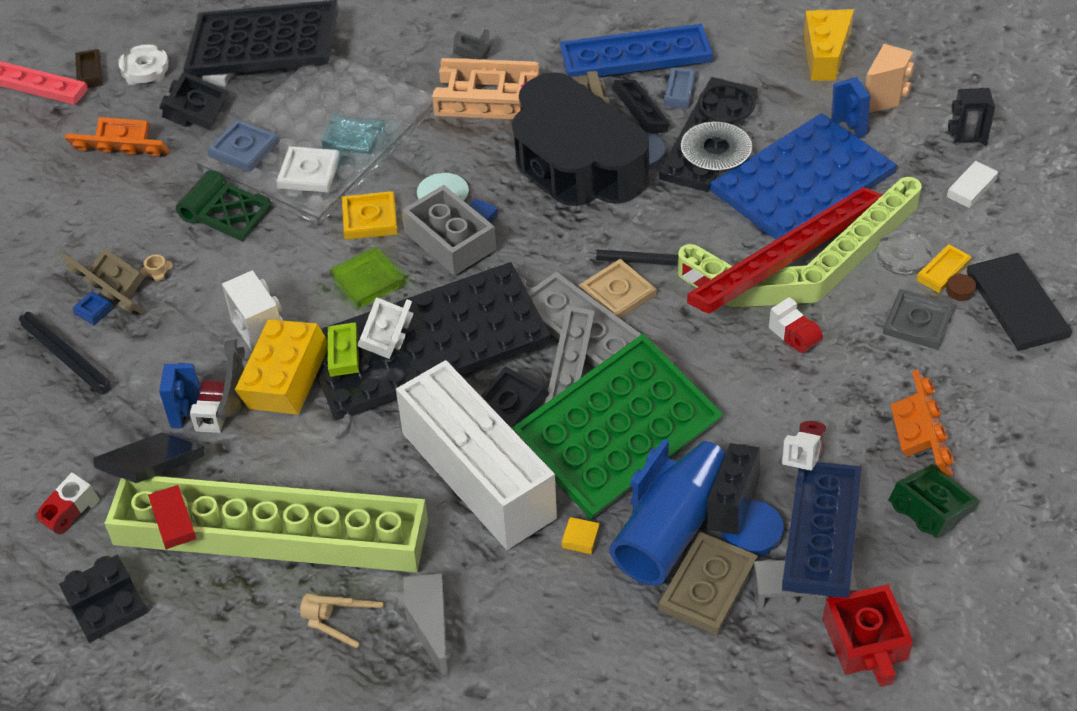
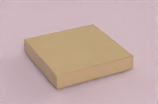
[579,259,657,319]

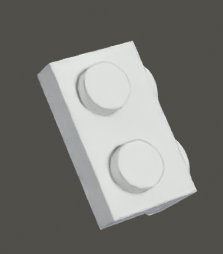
[357,297,413,359]

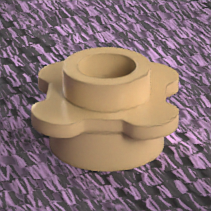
[140,254,173,281]

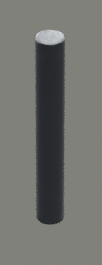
[596,249,678,266]

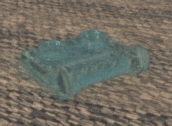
[321,113,385,155]

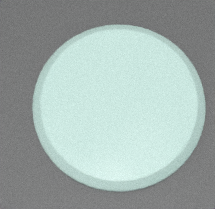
[417,173,469,201]

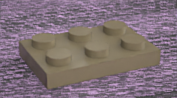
[658,532,758,636]

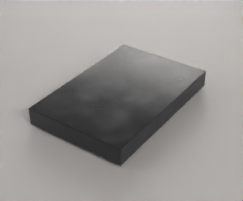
[93,432,204,483]

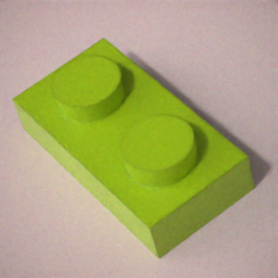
[328,322,359,377]

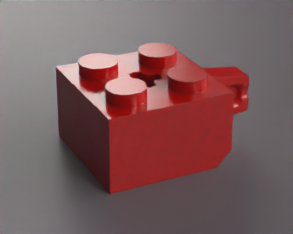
[822,584,912,687]

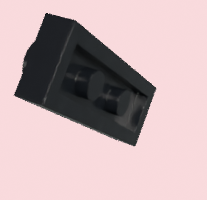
[612,80,670,133]

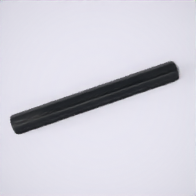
[19,311,112,395]

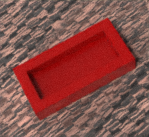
[148,485,197,550]

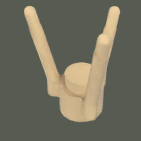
[300,593,384,648]

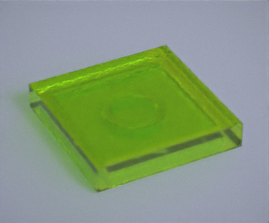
[329,247,405,308]

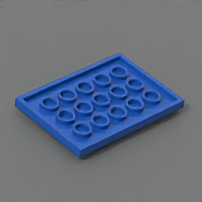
[710,113,897,240]

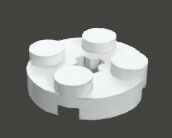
[119,45,169,85]

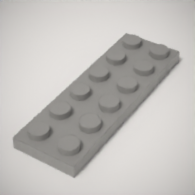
[528,272,676,368]

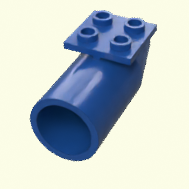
[609,439,725,586]

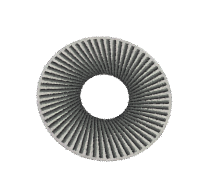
[681,122,752,170]

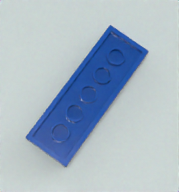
[560,24,713,77]

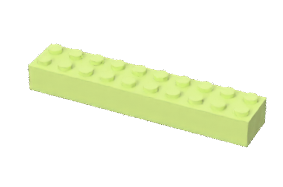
[105,476,428,573]

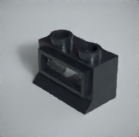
[948,88,995,146]

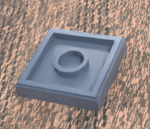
[207,119,280,173]

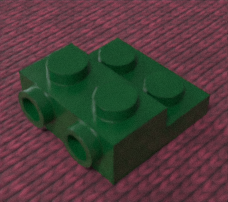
[888,464,980,538]

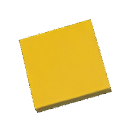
[342,191,398,240]

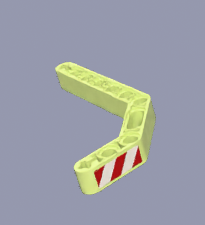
[678,177,921,307]

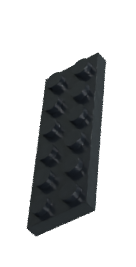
[659,77,758,192]

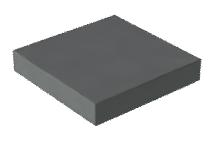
[883,289,955,350]

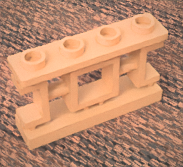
[432,58,539,119]

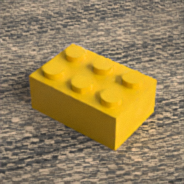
[235,319,328,415]

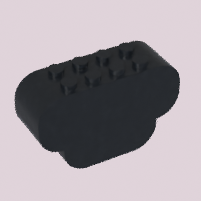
[512,72,650,206]

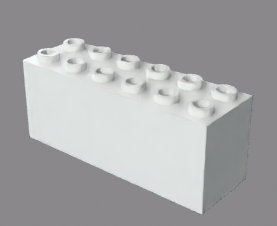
[396,360,557,550]

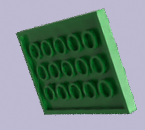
[512,334,723,520]

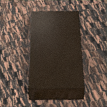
[75,49,103,88]

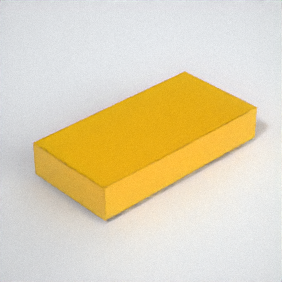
[916,244,972,294]

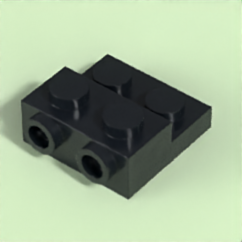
[159,72,229,130]
[59,554,148,643]

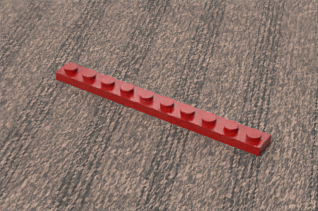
[687,187,883,314]

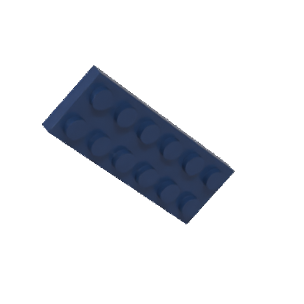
[782,462,862,599]

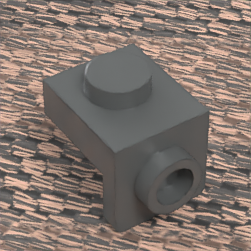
[453,29,492,60]

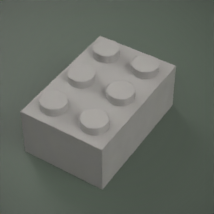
[402,185,496,276]

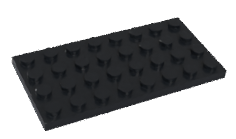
[317,262,552,421]

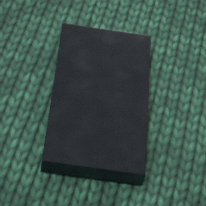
[966,253,1072,351]

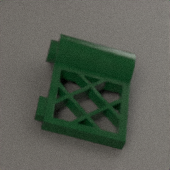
[175,170,272,242]

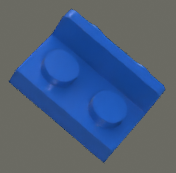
[831,77,870,137]
[159,363,200,428]

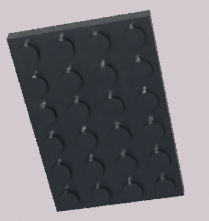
[183,0,339,77]

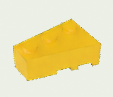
[803,9,854,81]

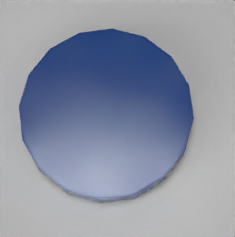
[721,500,784,557]

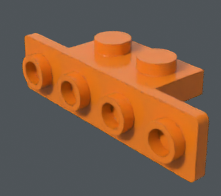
[65,117,170,157]
[890,369,954,477]

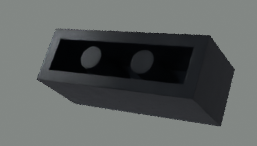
[707,443,760,535]

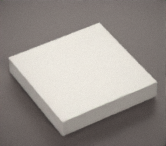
[276,146,340,192]

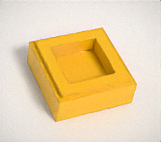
[561,517,600,555]

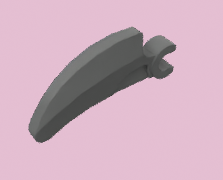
[218,339,245,418]

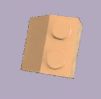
[865,44,915,113]

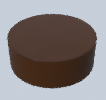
[946,274,976,301]

